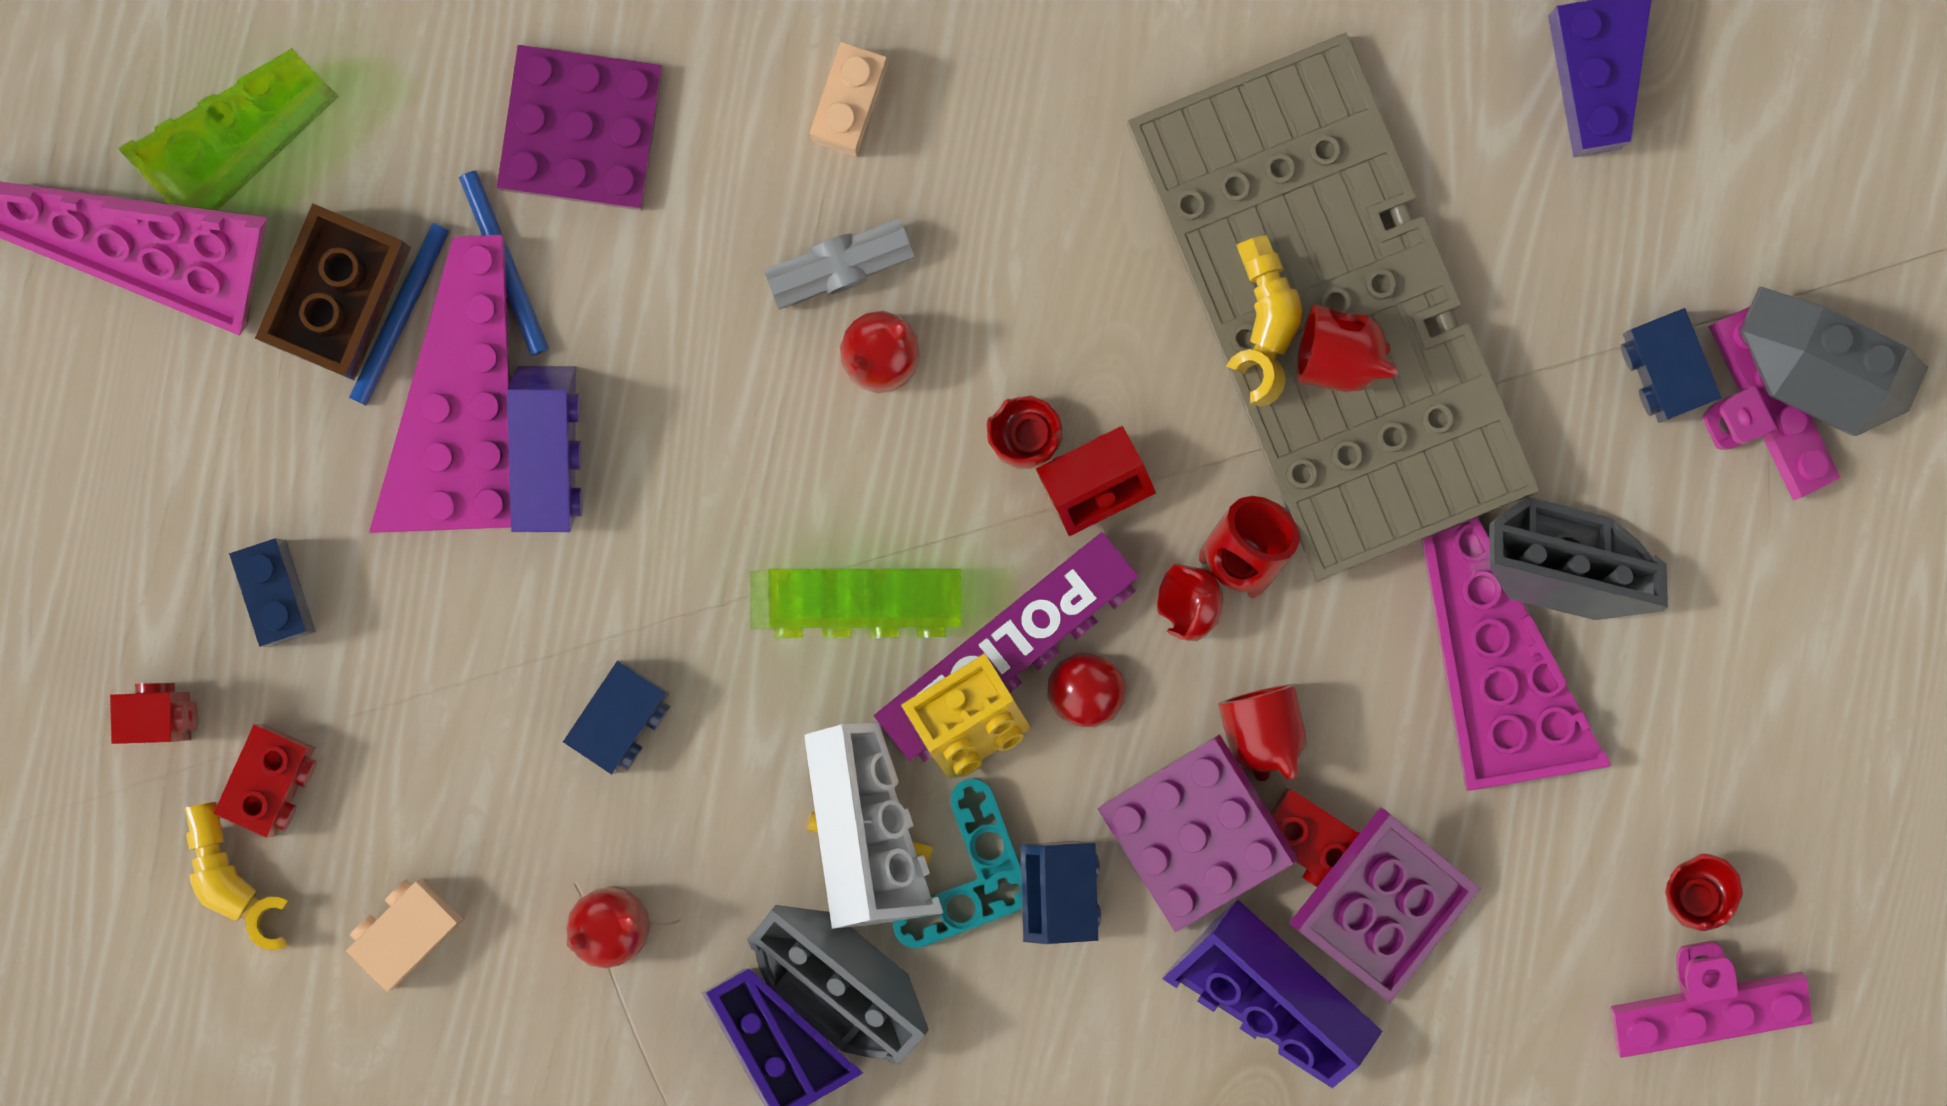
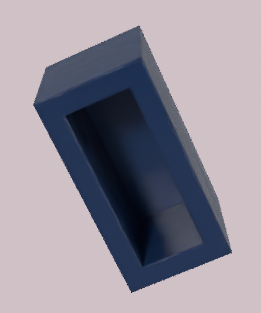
[1621,308,1722,423]
[229,538,316,647]
[563,660,671,775]
[1020,841,1101,944]

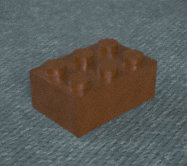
[255,203,411,381]

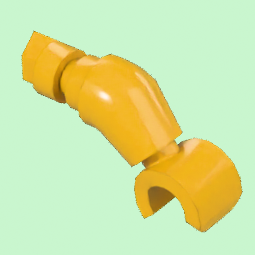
[1226,235,1303,406]
[185,802,290,950]

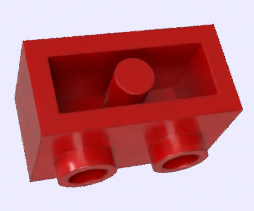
[1035,425,1156,537]
[110,683,198,744]
[213,723,317,838]
[1270,787,1360,887]

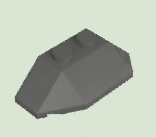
[1739,287,1928,436]
[1489,496,1668,620]
[747,905,929,1064]

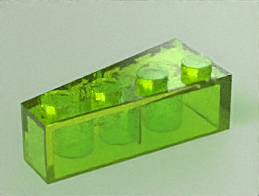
[117,48,339,211]
[750,569,961,638]

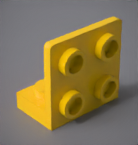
[901,653,1031,779]

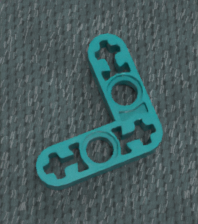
[893,778,1022,948]

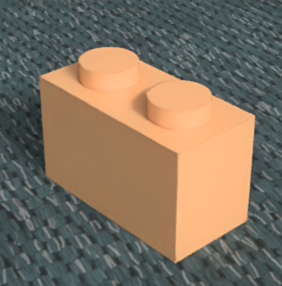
[809,42,888,157]
[346,879,463,993]

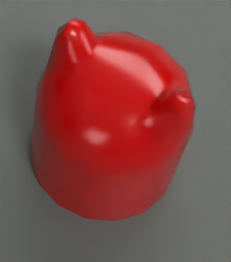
[1296,304,1398,392]
[840,310,919,393]
[1199,495,1300,598]
[1218,684,1306,781]
[566,886,650,969]

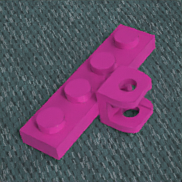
[1702,306,1841,501]
[1611,940,1813,1058]

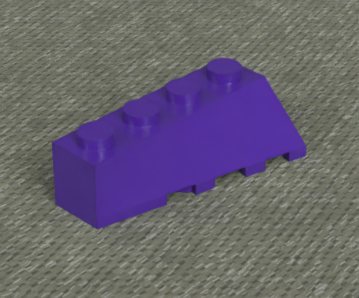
[1162,899,1383,1089]

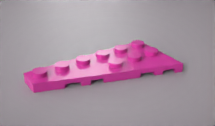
[0,182,268,336]
[369,235,511,533]
[1421,517,1612,791]

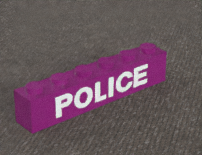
[873,532,1139,762]

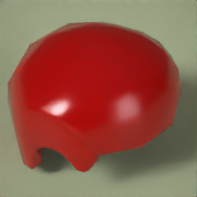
[986,395,1063,469]
[1157,564,1224,641]
[1047,653,1126,728]
[1665,854,1743,932]

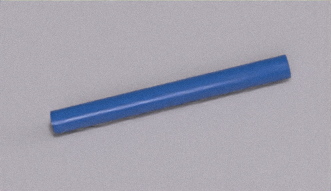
[459,170,549,356]
[349,223,450,406]

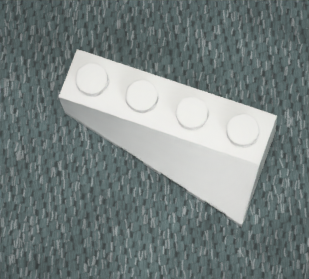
[804,722,943,929]

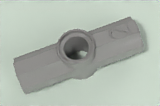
[764,218,915,310]

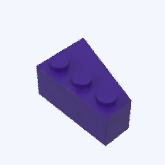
[1548,0,1652,158]
[507,366,583,532]
[702,968,863,1106]

